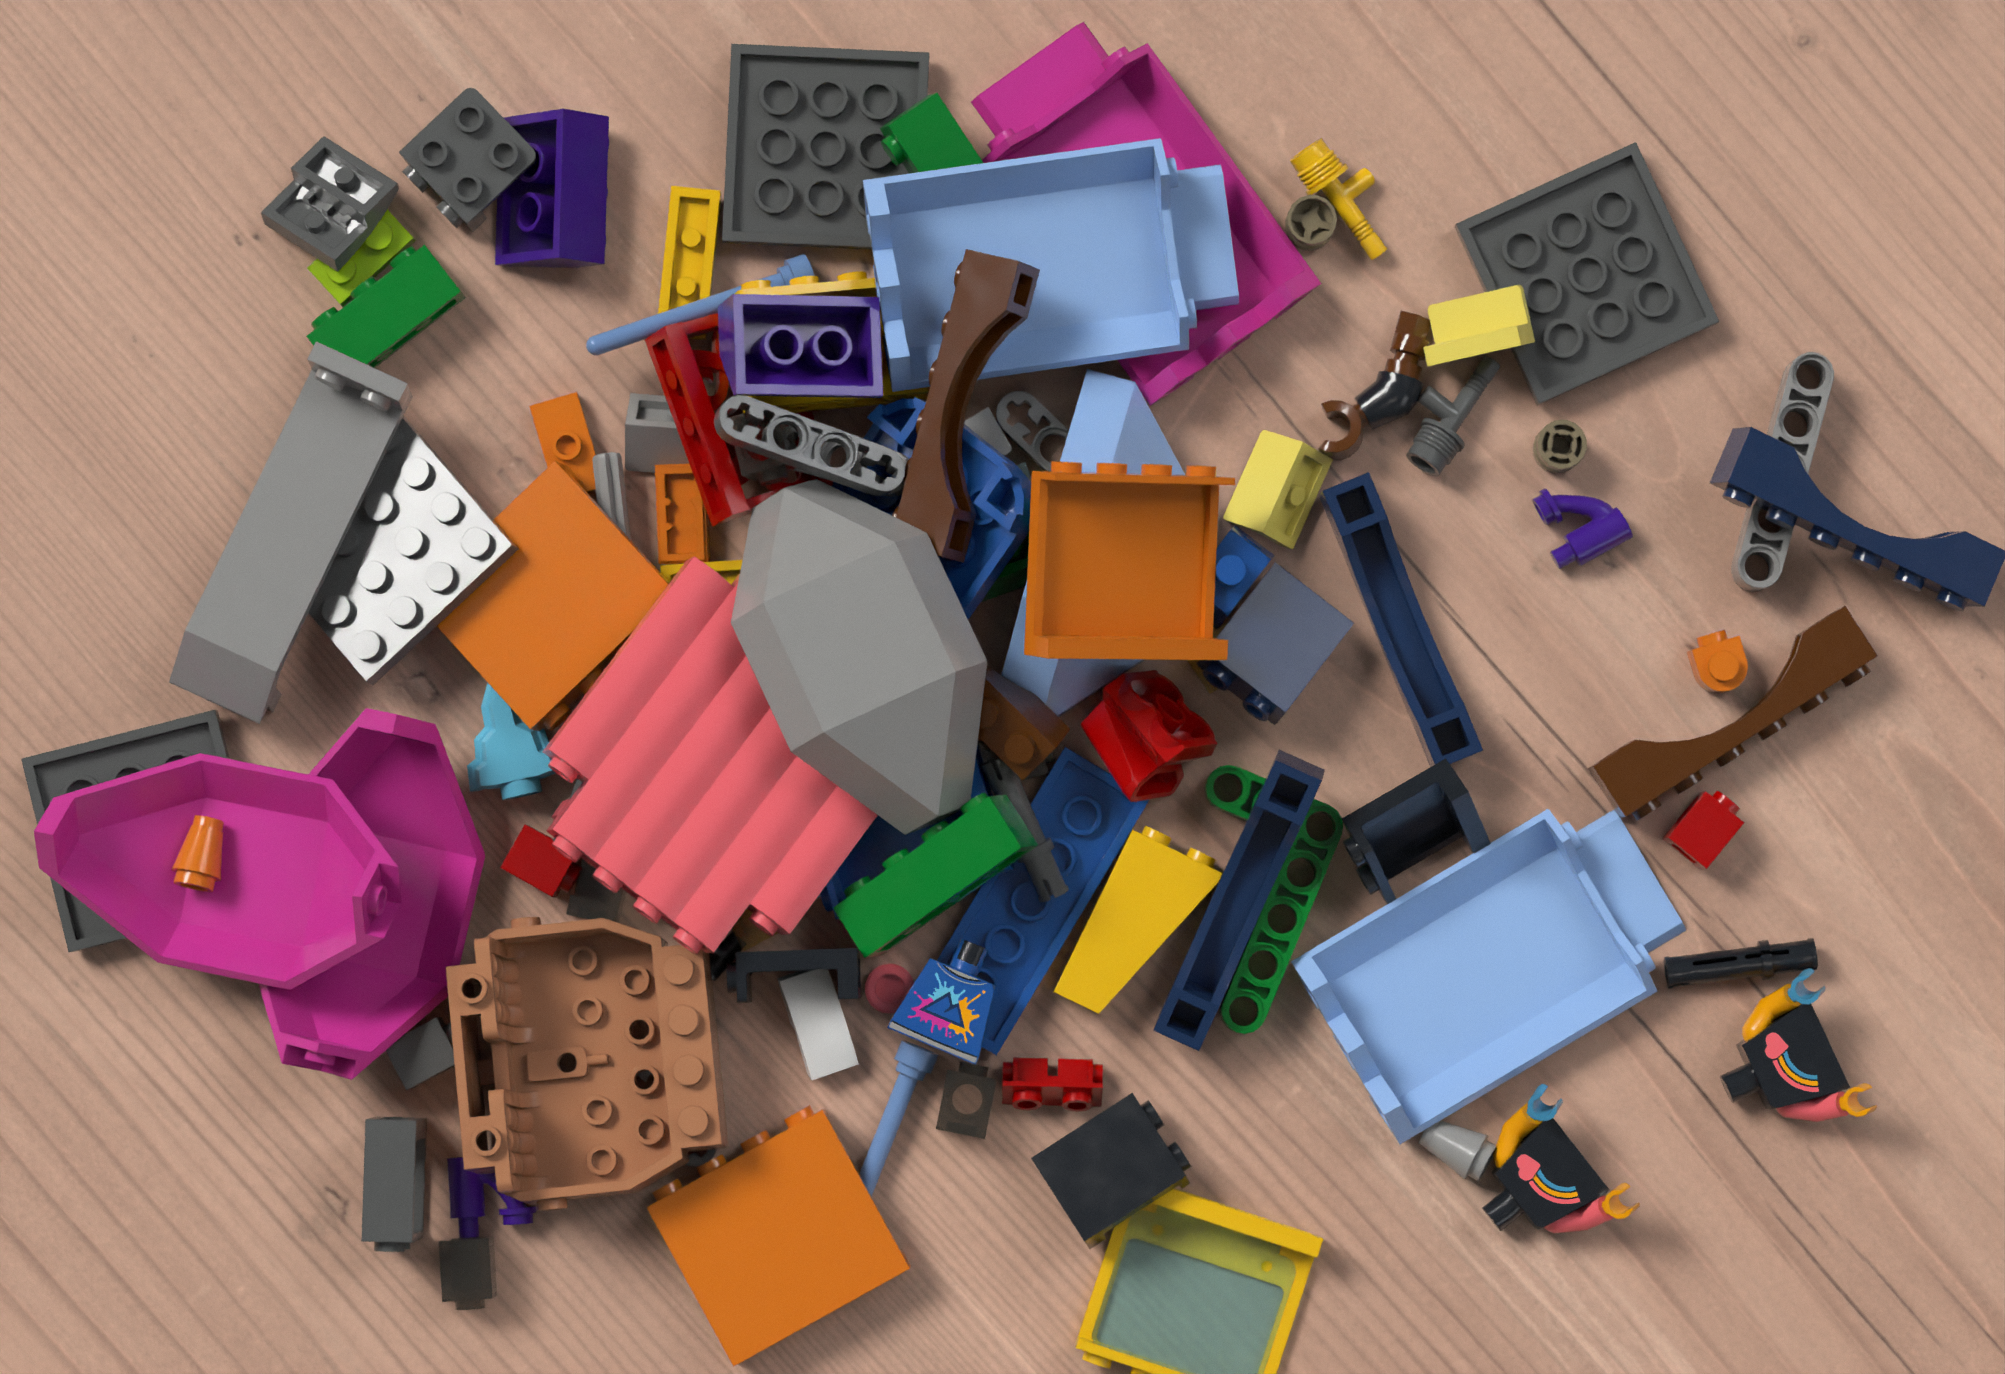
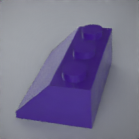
[495,108,609,268]
[718,294,883,398]

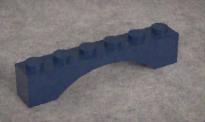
[1710,427,2005,612]
[1319,472,1483,767]
[1153,749,1325,1051]

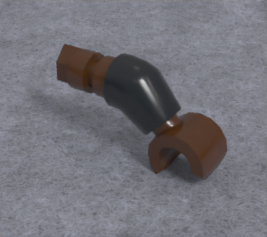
[1318,310,1430,460]

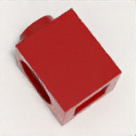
[1662,790,1745,870]
[500,824,583,898]

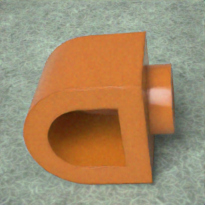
[1687,630,1748,693]

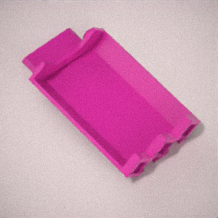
[971,22,1322,406]

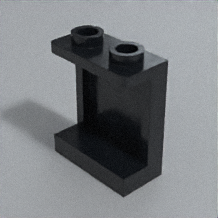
[1342,758,1491,904]
[727,948,861,1003]
[1031,1093,1192,1249]

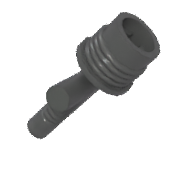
[1406,356,1500,476]

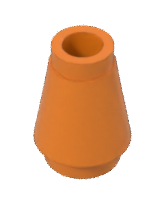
[171,815,224,892]

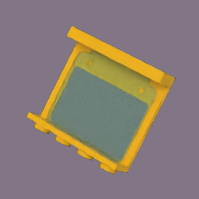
[1075,1188,1323,1374]

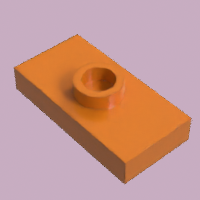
[529,392,596,493]
[655,463,710,564]

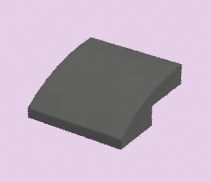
[261,136,399,272]

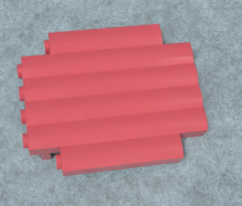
[542,557,877,955]

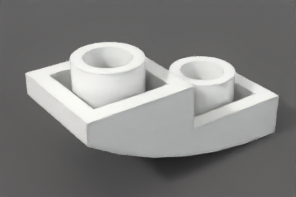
[777,969,859,1080]

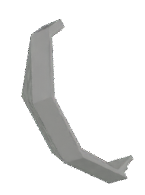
[731,479,987,835]

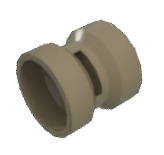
[1285,195,1337,251]
[1533,420,1587,473]

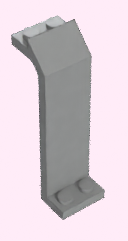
[169,342,413,724]

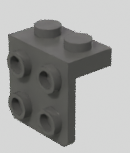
[399,88,536,232]

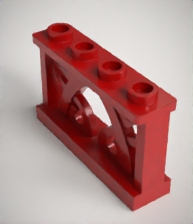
[645,313,833,527]

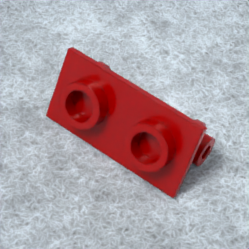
[1002,1057,1103,1112]

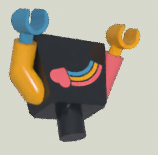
[1720,968,1877,1122]
[1482,1084,1640,1234]

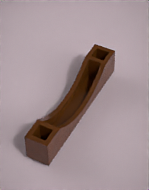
[892,249,1040,563]
[1588,606,1878,821]
[978,665,1070,780]

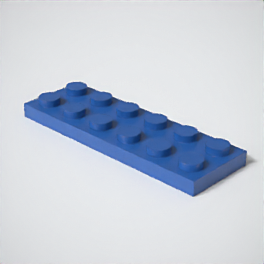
[937,747,1150,1056]

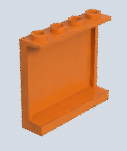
[437,461,670,731]
[1024,461,1235,660]
[646,1105,911,1367]

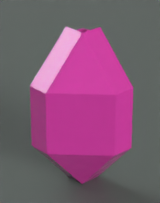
[258,708,485,1080]
[34,753,402,990]

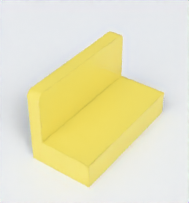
[1423,285,1535,366]
[1223,430,1333,550]

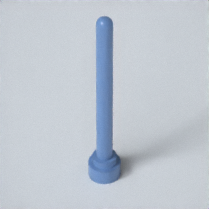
[586,254,815,355]
[859,1040,938,1197]

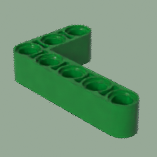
[1204,765,1344,1034]

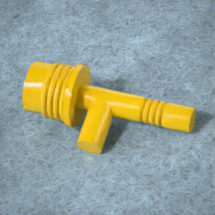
[1290,138,1387,260]

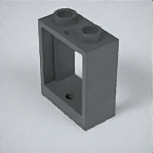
[361,1117,427,1252]

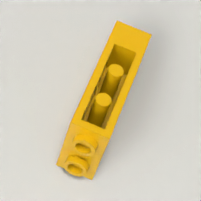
[1053,826,1223,1014]

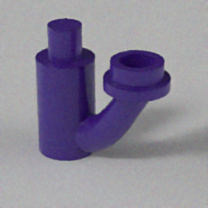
[1532,488,1633,569]
[447,1157,537,1238]

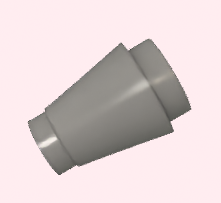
[1419,1121,1496,1181]

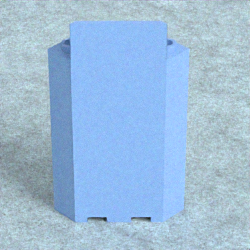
[863,138,1239,392]
[1291,809,1686,1144]

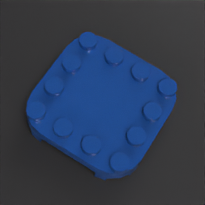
[832,397,1031,619]

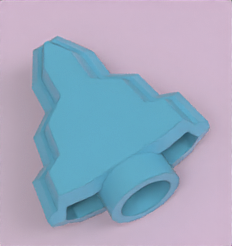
[467,682,555,800]

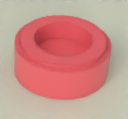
[865,964,914,1014]

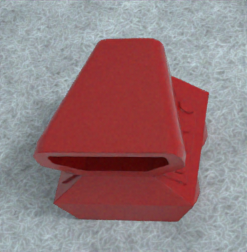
[1080,670,1218,802]

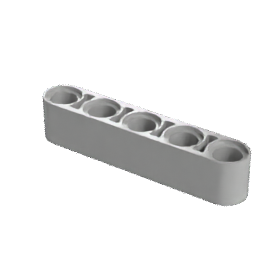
[1731,352,1834,592]

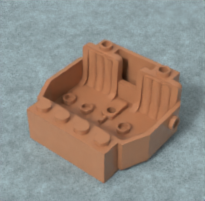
[446,917,729,1211]

